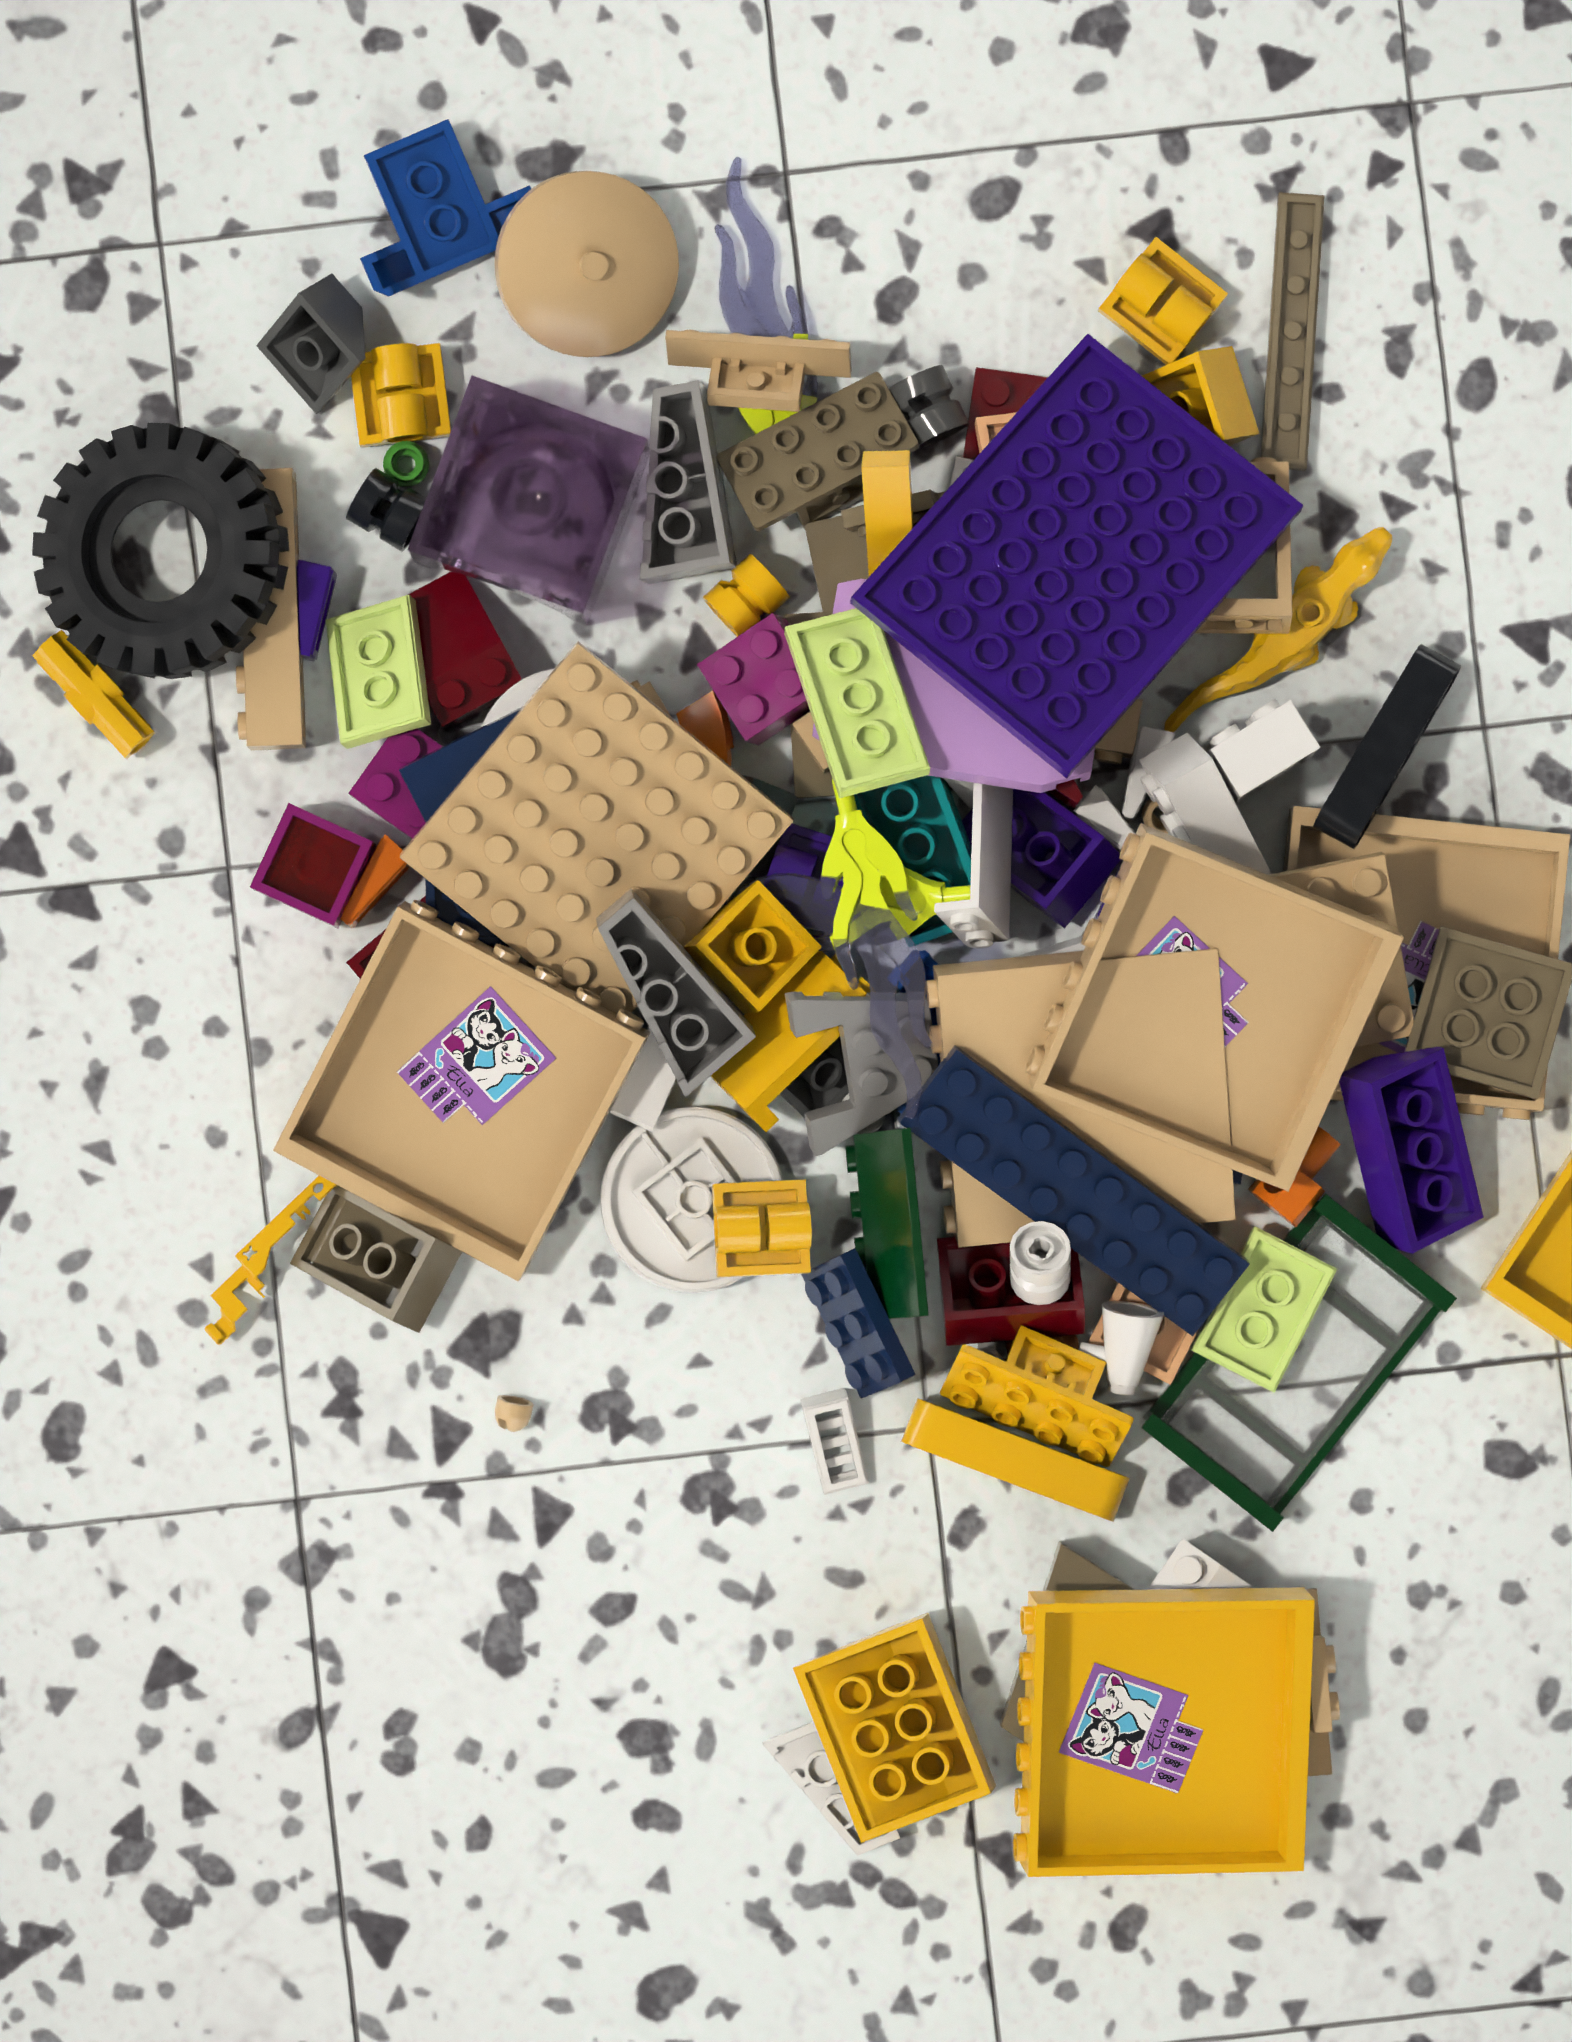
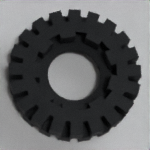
[32,423,289,679]

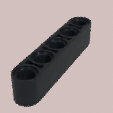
[1313,644,1461,849]

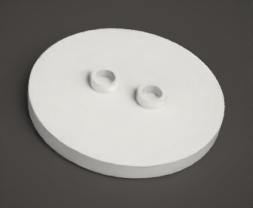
[600,1107,784,1293]

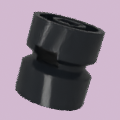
[346,468,432,552]

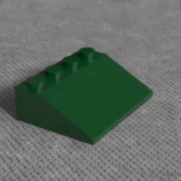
[845,1128,929,1319]

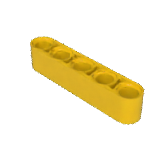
[901,1398,1130,1522]

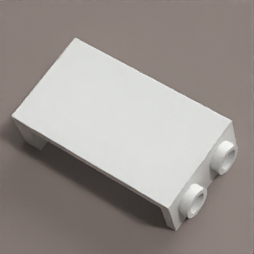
[934,778,1013,948]

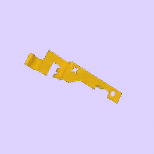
[205,1176,336,1345]

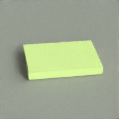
[325,595,431,749]
[1191,1226,1337,1393]

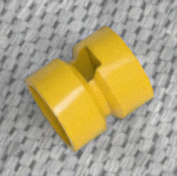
[703,554,790,637]

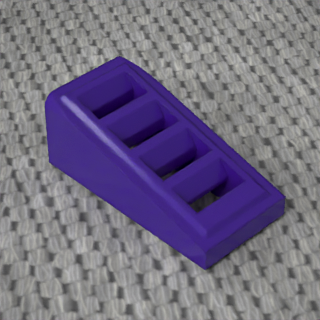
[297,559,337,661]

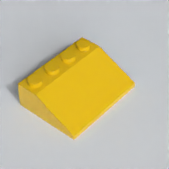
[793,1613,996,1843]

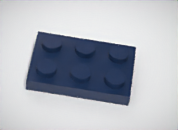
[801,1248,916,1399]

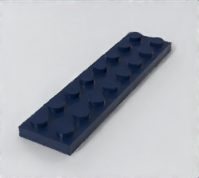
[897,1045,1250,1336]

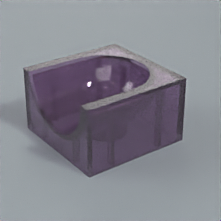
[408,375,650,626]

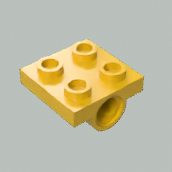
[1098,237,1228,365]
[351,343,452,448]
[712,1179,812,1278]

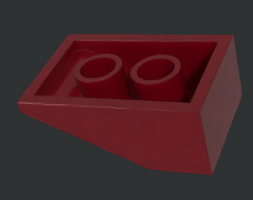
[408,566,522,731]

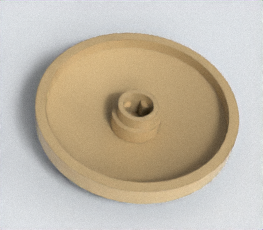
[495,171,679,357]

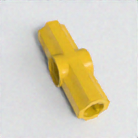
[32,630,155,759]

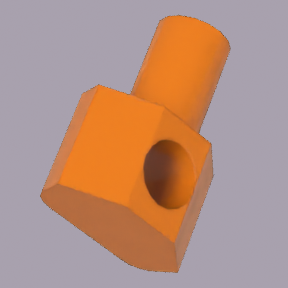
[1248,1126,1341,1227]

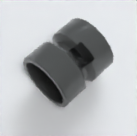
[889,365,969,449]

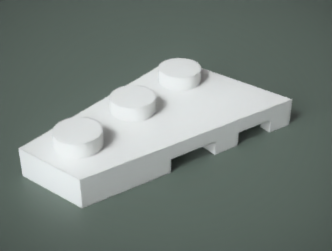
[762,1721,900,1856]

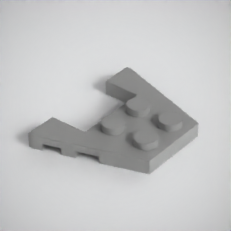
[785,991,938,1156]

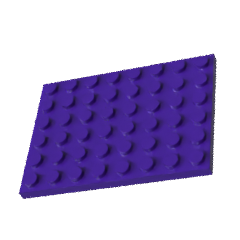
[850,334,1303,779]

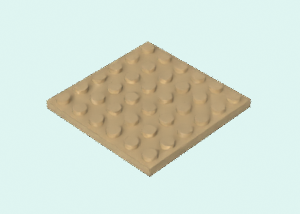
[399,641,794,1013]

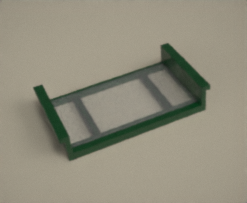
[1141,1194,1457,1532]

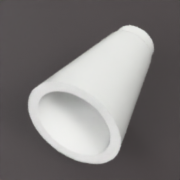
[1079,1301,1164,1395]

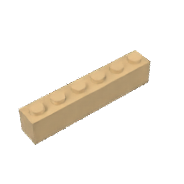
[236,468,306,751]

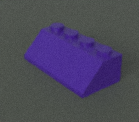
[1339,1047,1484,1254]

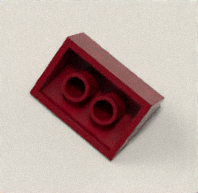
[937,1237,1085,1346]

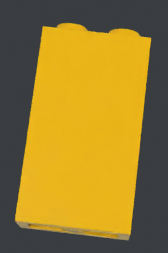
[710,949,877,1132]

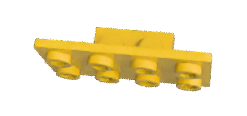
[940,1325,1134,1467]

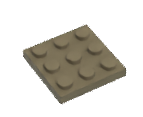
[1405,926,1572,1100]

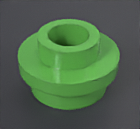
[383,441,430,488]

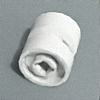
[1010,1221,1071,1305]

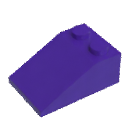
[962,789,1121,929]

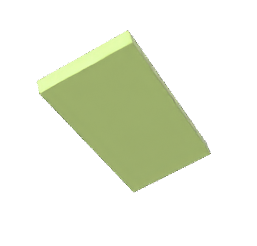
[784,608,930,798]

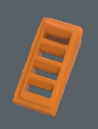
[340,834,411,928]

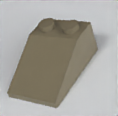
[290,1185,462,1333]

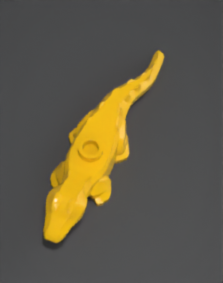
[1164,527,1392,732]

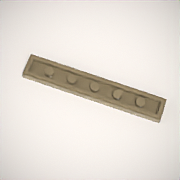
[1261,192,1325,471]

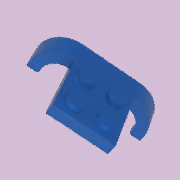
[360,119,531,297]

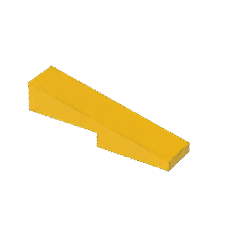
[861,450,913,576]

